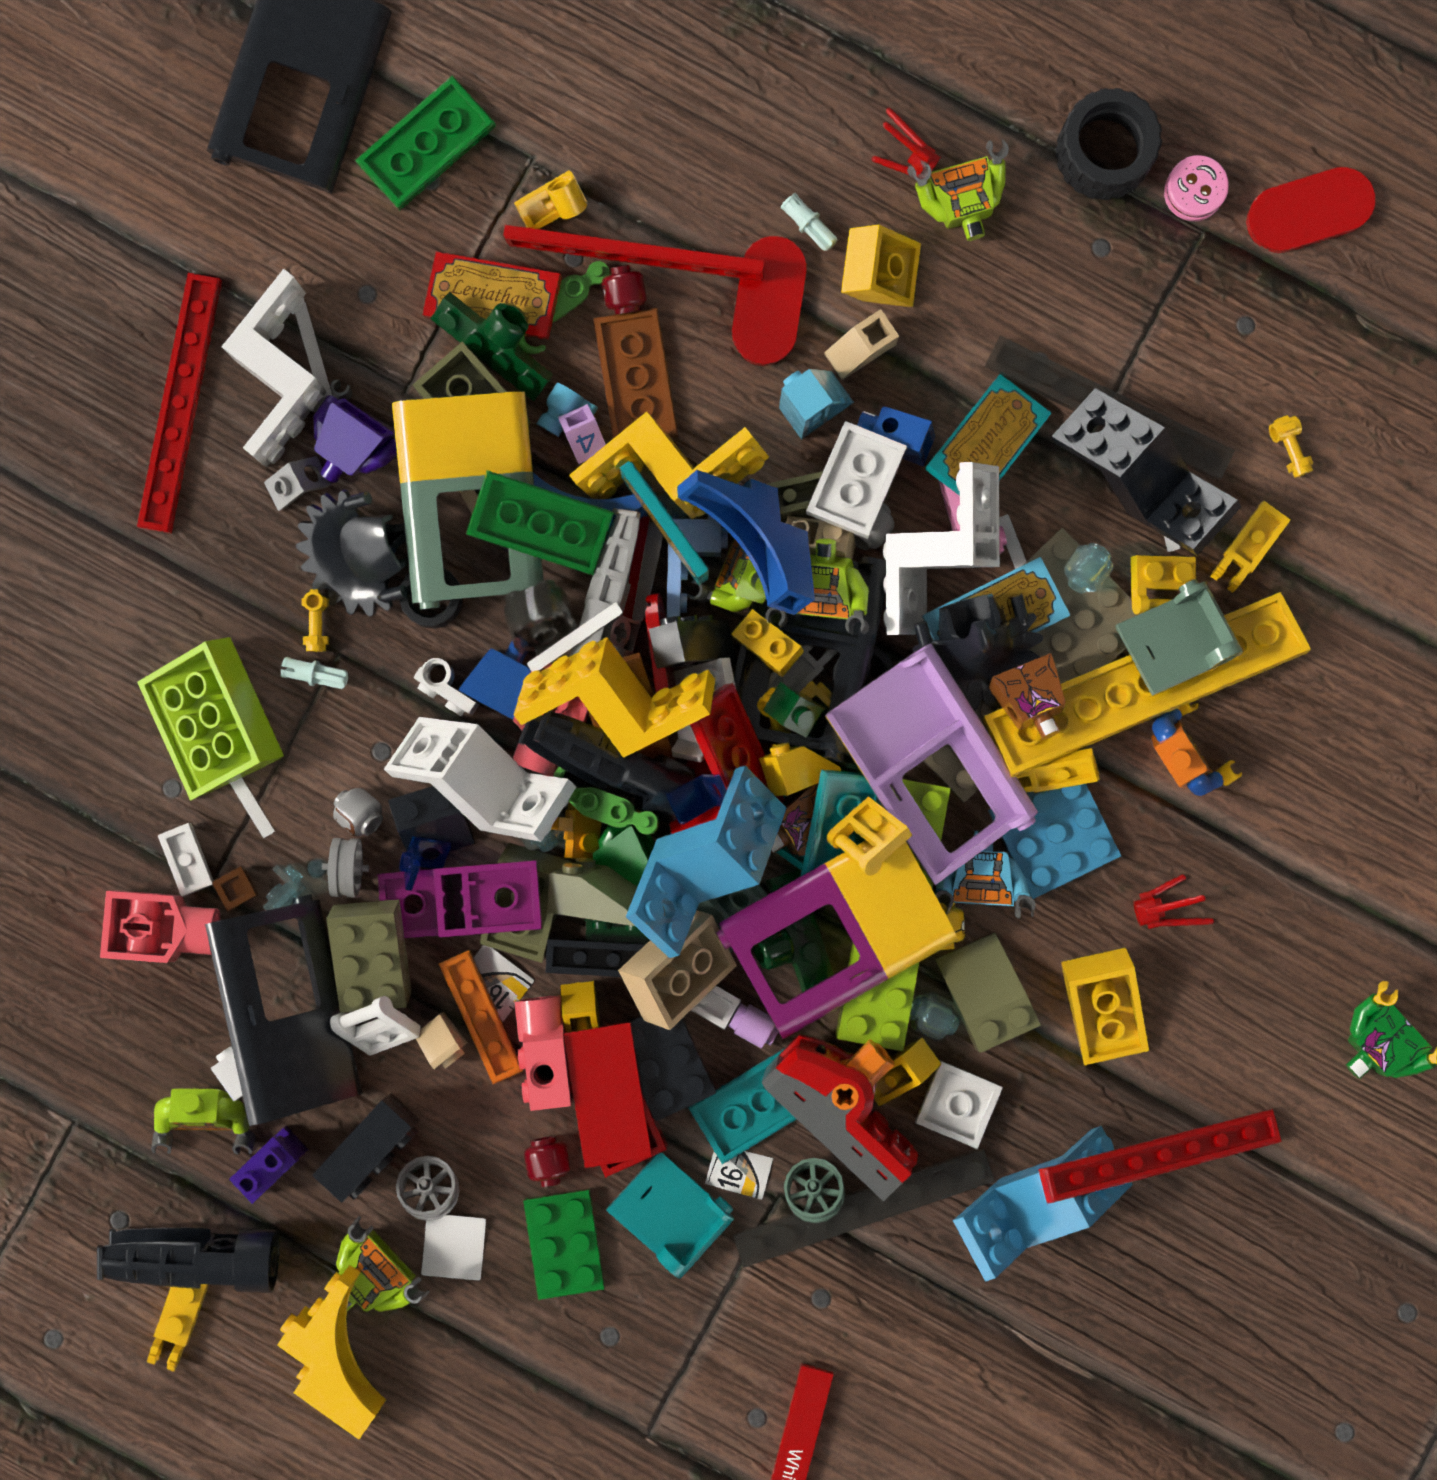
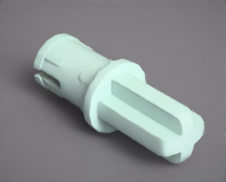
[781,193,837,251]
[281,657,348,689]

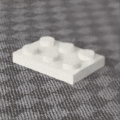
[806,421,907,539]

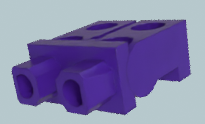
[229,1126,309,1204]

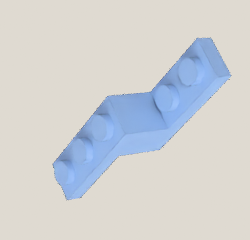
[667,454,728,618]

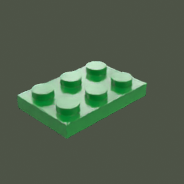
[523,1188,605,1300]

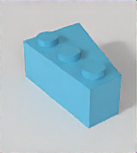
[779,369,854,440]

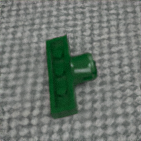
[430,292,553,401]
[753,869,834,993]

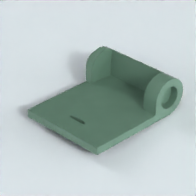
[1115,579,1243,696]

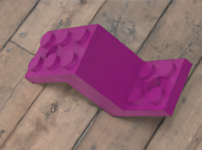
[378,860,542,938]

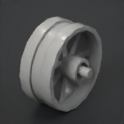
[322,838,369,898]
[396,1156,460,1221]

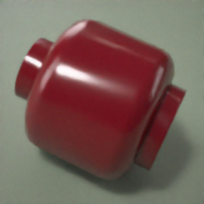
[602,265,647,314]
[524,1136,570,1187]

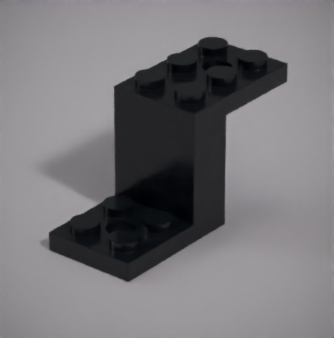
[1052,388,1241,556]

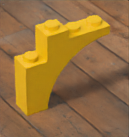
[277,1265,387,1439]

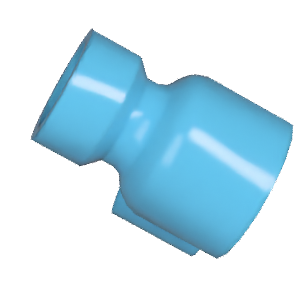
[536,382,598,437]

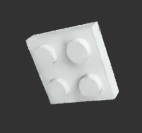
[915,1061,1003,1149]

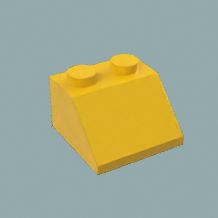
[841,225,921,307]

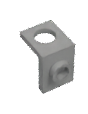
[264,456,331,511]

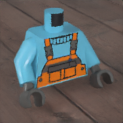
[935,831,1035,918]

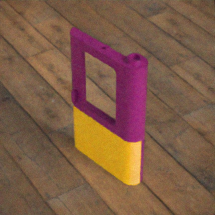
[716,840,958,1039]

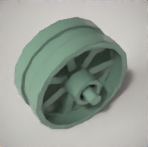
[784,1158,846,1223]

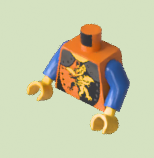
[1151,703,1242,796]

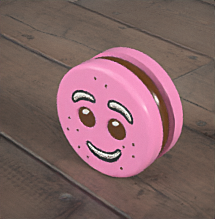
[1164,155,1229,221]

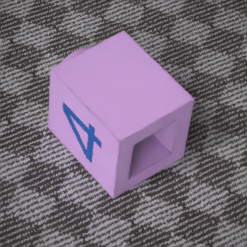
[558,404,606,464]

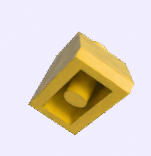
[759,742,841,796]
[561,981,600,1032]
[874,1038,942,1106]

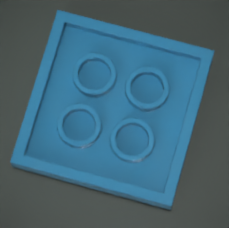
[988,784,1121,899]

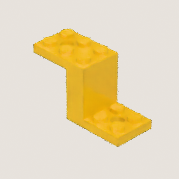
[569,412,769,520]
[514,637,715,758]

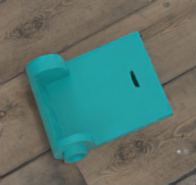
[606,1152,734,1279]

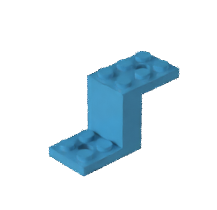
[626,766,787,958]
[953,1126,1133,1281]

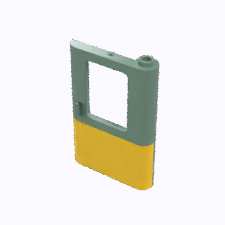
[392,392,545,609]

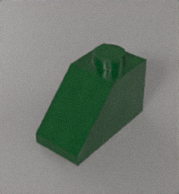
[763,682,829,738]

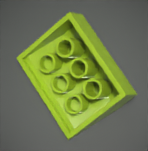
[137,637,284,801]

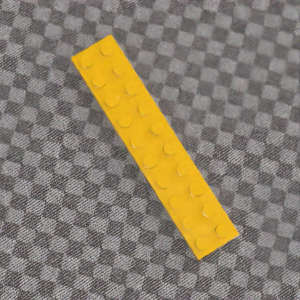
[983,592,1311,777]

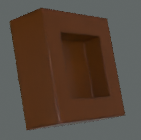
[212,866,259,911]

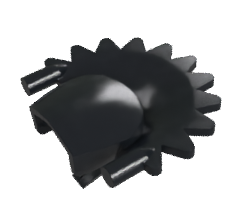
[296,489,408,617]
[912,593,1044,711]

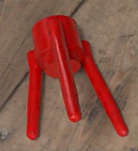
[872,108,941,180]
[1133,874,1214,929]

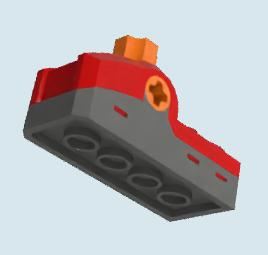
[762,1034,918,1201]

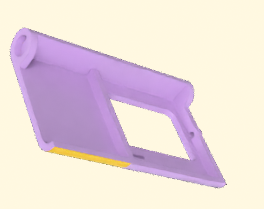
[825,644,1038,885]

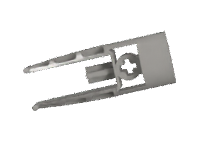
[569,508,663,658]

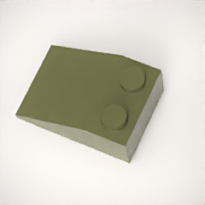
[480,842,572,963]
[547,858,665,926]
[935,932,1041,1053]

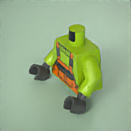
[907,139,1009,241]
[687,522,766,612]
[766,538,869,635]
[151,1089,256,1155]
[336,1216,430,1312]

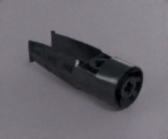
[518,710,696,824]
[97,1228,280,1293]

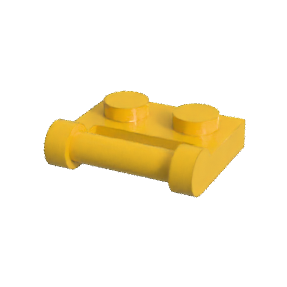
[1131,555,1196,615]
[826,797,913,876]

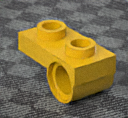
[514,170,587,229]
[731,609,804,677]

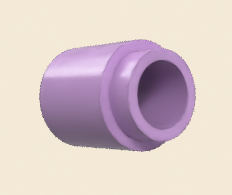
[728,1003,779,1048]

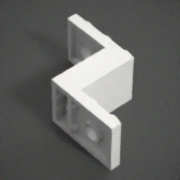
[222,269,327,467]
[883,462,1000,635]
[384,717,576,842]

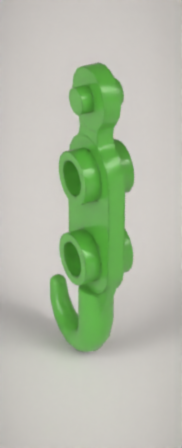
[519,261,610,354]
[553,766,660,835]

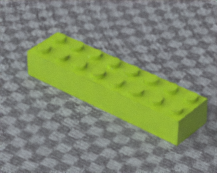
[835,779,950,1051]

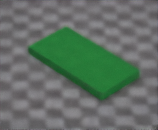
[355,76,496,211]
[466,470,614,575]

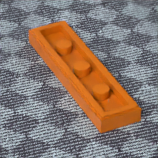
[439,949,524,1084]

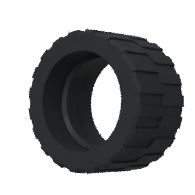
[1056,88,1162,200]

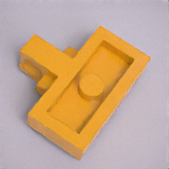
[551,802,601,859]

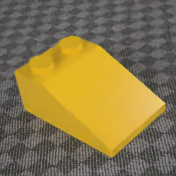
[1061,947,1149,1065]

